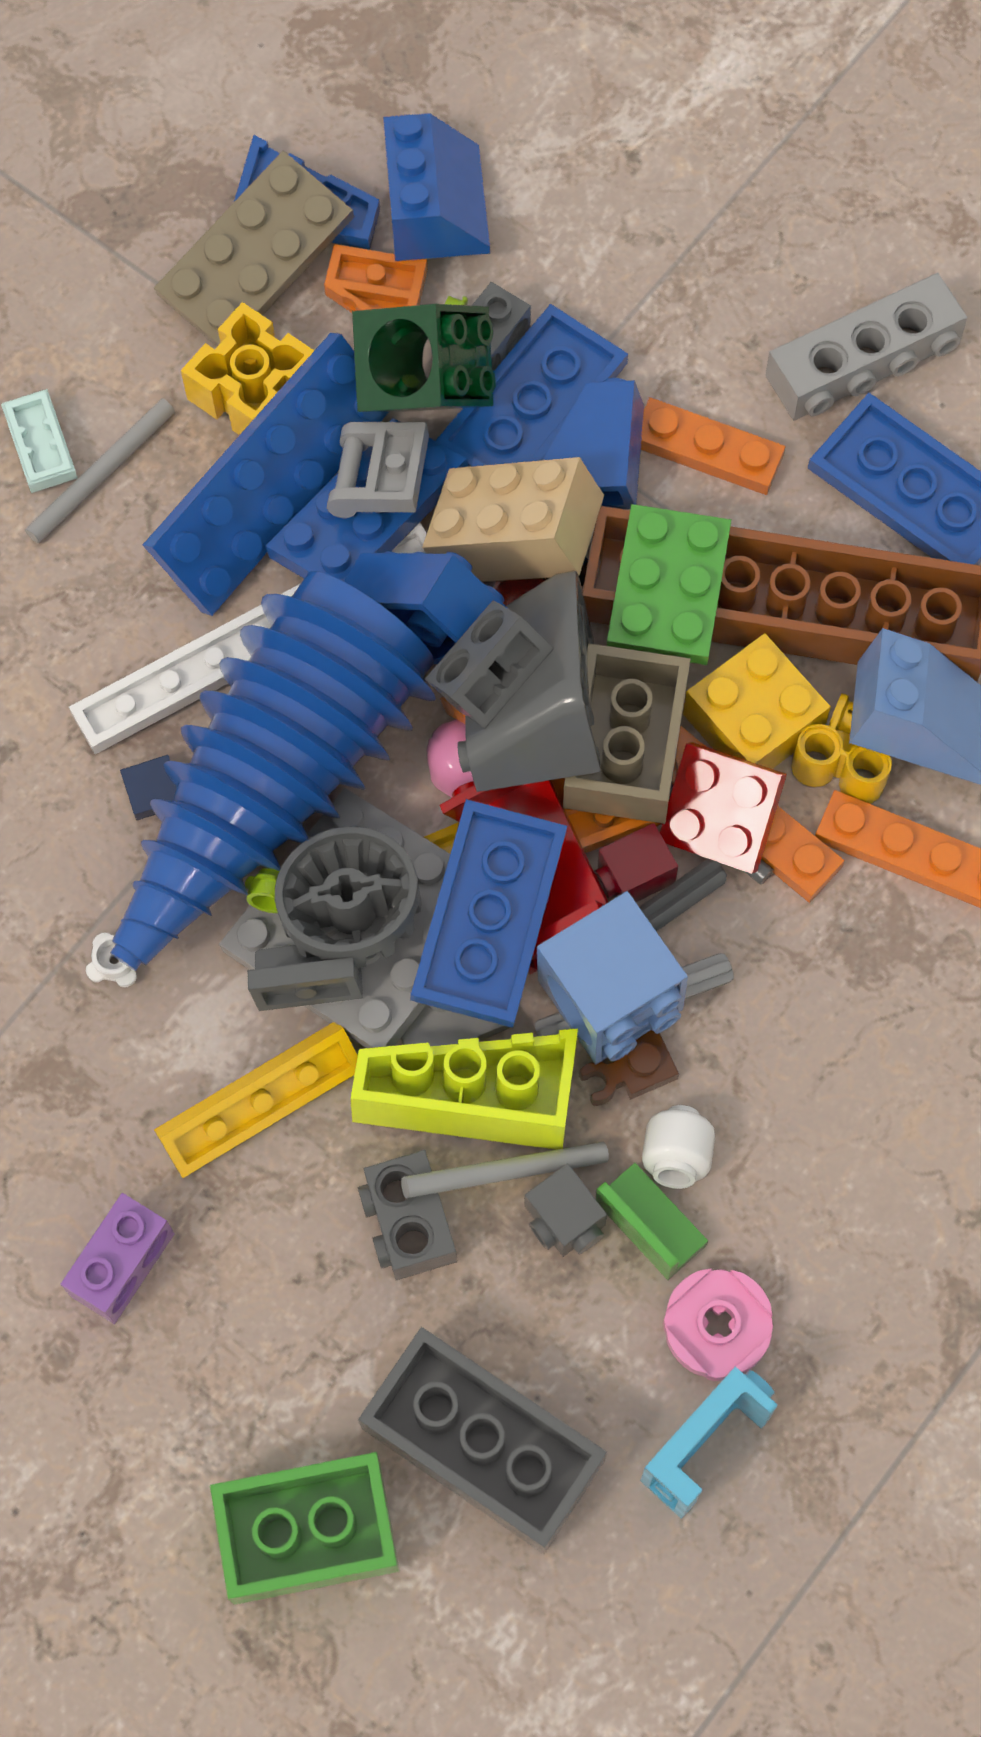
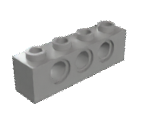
[765,273,968,421]

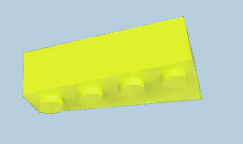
[350,1028,578,1150]

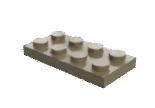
[154,150,355,346]

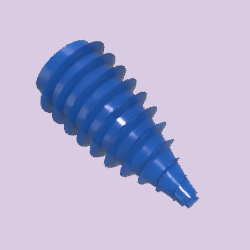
[110,571,436,971]

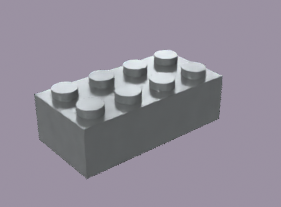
[358,1327,607,1554]

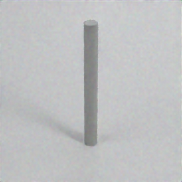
[25,399,175,544]
[401,1142,609,1198]

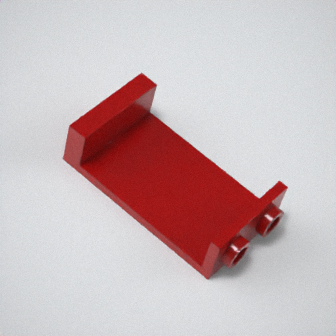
[439,780,608,975]

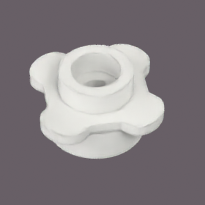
[86,933,137,987]

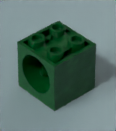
[352,304,496,412]

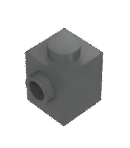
[524,1163,607,1257]

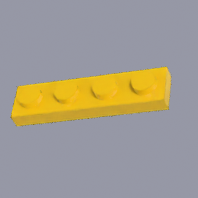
[154,1022,358,1178]

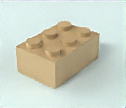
[422,457,604,582]

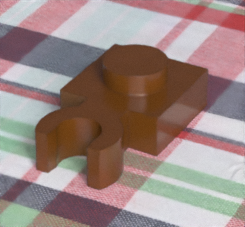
[579,1029,679,1106]

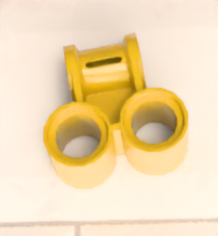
[791,693,892,804]

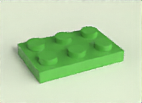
[606,504,731,665]

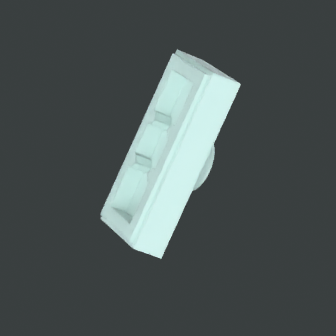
[1,389,78,493]

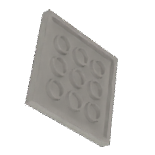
[219,788,450,1048]

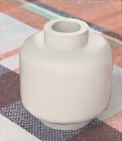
[642,1105,715,1189]

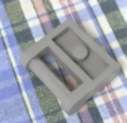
[327,422,429,518]

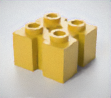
[181,302,314,435]

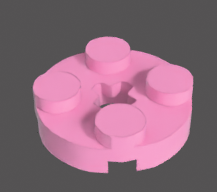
[663,1269,773,1381]

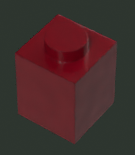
[594,823,678,902]

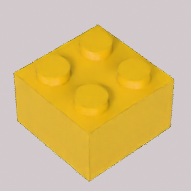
[683,633,831,769]

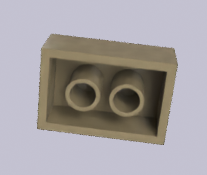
[563,643,691,824]

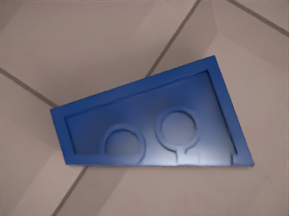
[234,134,380,250]

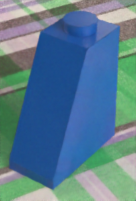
[542,378,644,509]

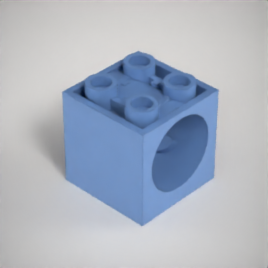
[537,891,688,1065]

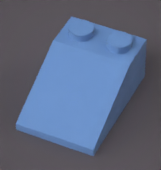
[849,628,981,785]

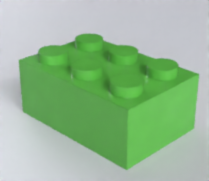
[210,1452,400,1605]

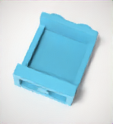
[640,1366,778,1519]

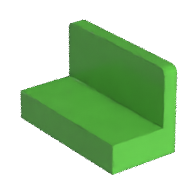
[596,1163,708,1280]

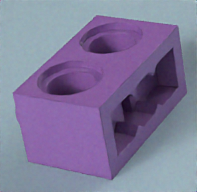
[60,1193,174,1325]

